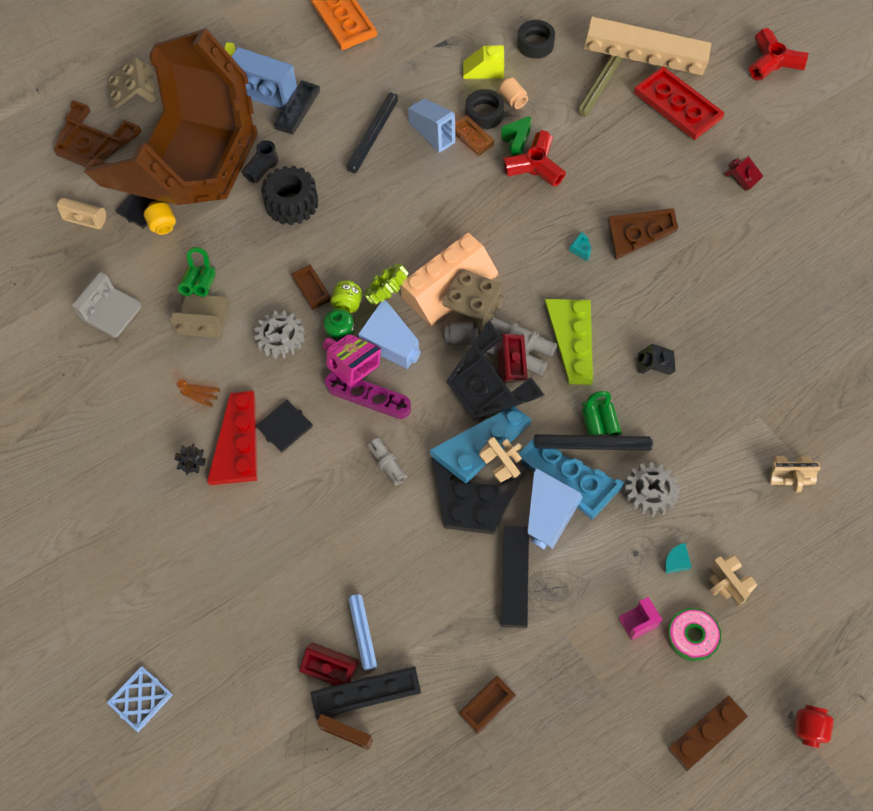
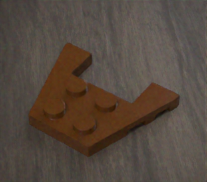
[54,100,142,167]

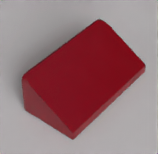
[496,334,528,383]
[299,643,359,685]

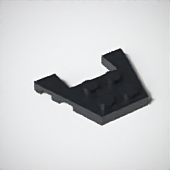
[446,321,545,420]
[431,456,526,535]

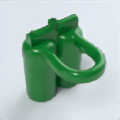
[178,247,216,297]
[581,391,622,436]

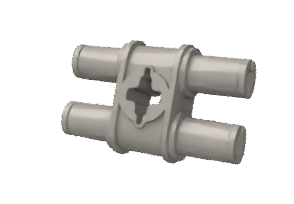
[487,317,557,376]

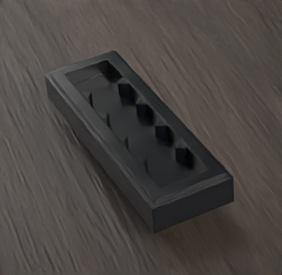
[274,80,320,135]

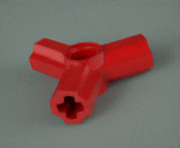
[748,28,809,81]
[503,130,566,187]

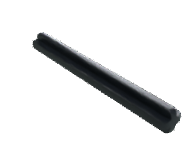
[346,92,398,174]
[533,434,653,451]

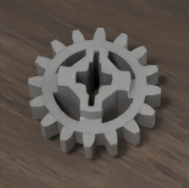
[254,311,305,359]
[624,462,680,517]

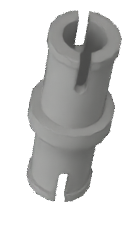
[367,438,407,486]

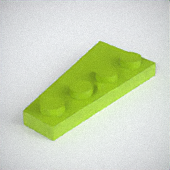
[545,299,593,385]

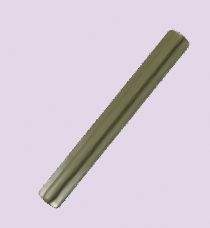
[577,55,623,117]

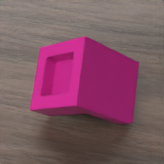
[619,597,662,641]

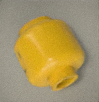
[144,201,176,235]

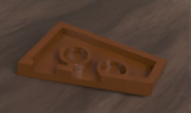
[608,208,678,260]

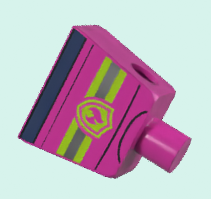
[323,335,381,387]

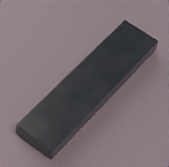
[501,526,529,628]
[310,666,421,719]

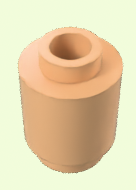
[499,78,528,109]

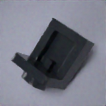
[637,344,676,375]

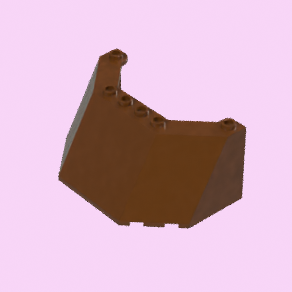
[84,28,258,205]

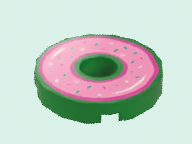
[667,608,721,662]

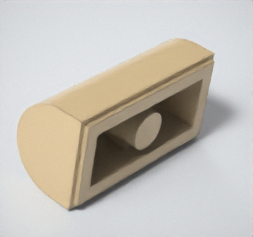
[56,198,106,230]

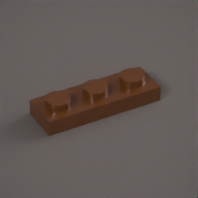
[668,695,748,771]

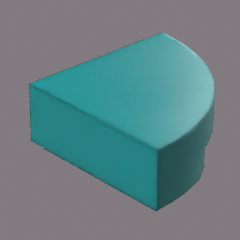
[569,232,591,262]
[665,543,692,574]

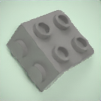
[72,272,142,338]

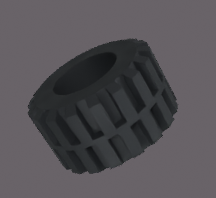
[261,166,319,225]

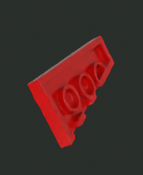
[207,391,258,485]

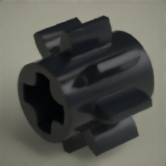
[174,444,206,475]

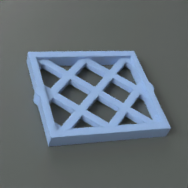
[107,666,173,732]

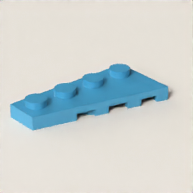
[430,407,531,483]
[519,439,625,520]

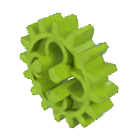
[364,263,409,305]

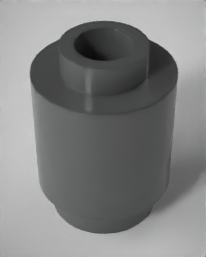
[445,322,479,345]

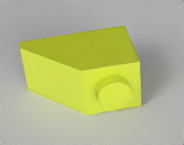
[463,45,504,79]

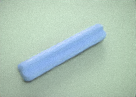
[348,594,377,671]

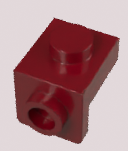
[723,156,763,191]

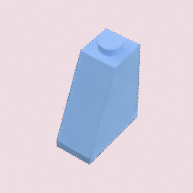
[408,98,455,153]
[359,300,421,369]
[528,469,583,549]

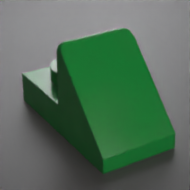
[501,116,532,156]

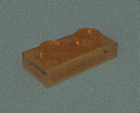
[455,116,494,156]

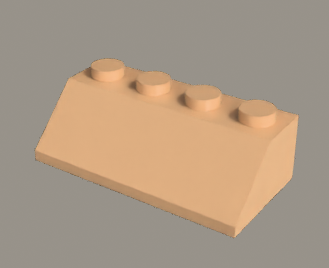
[401,233,498,326]

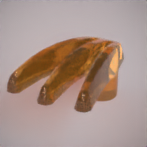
[177,379,220,407]

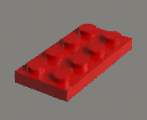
[634,66,725,140]

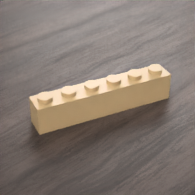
[584,17,711,75]

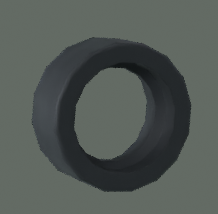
[517,20,555,59]
[465,89,504,129]

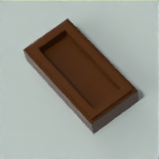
[291,264,331,310]
[459,676,516,735]
[317,714,373,750]

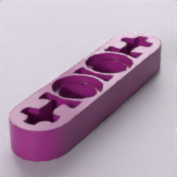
[325,372,411,419]

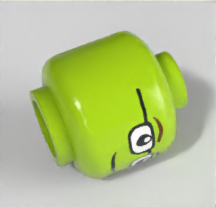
[330,280,362,314]

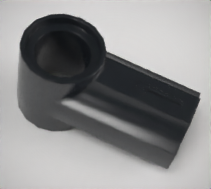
[241,140,279,184]

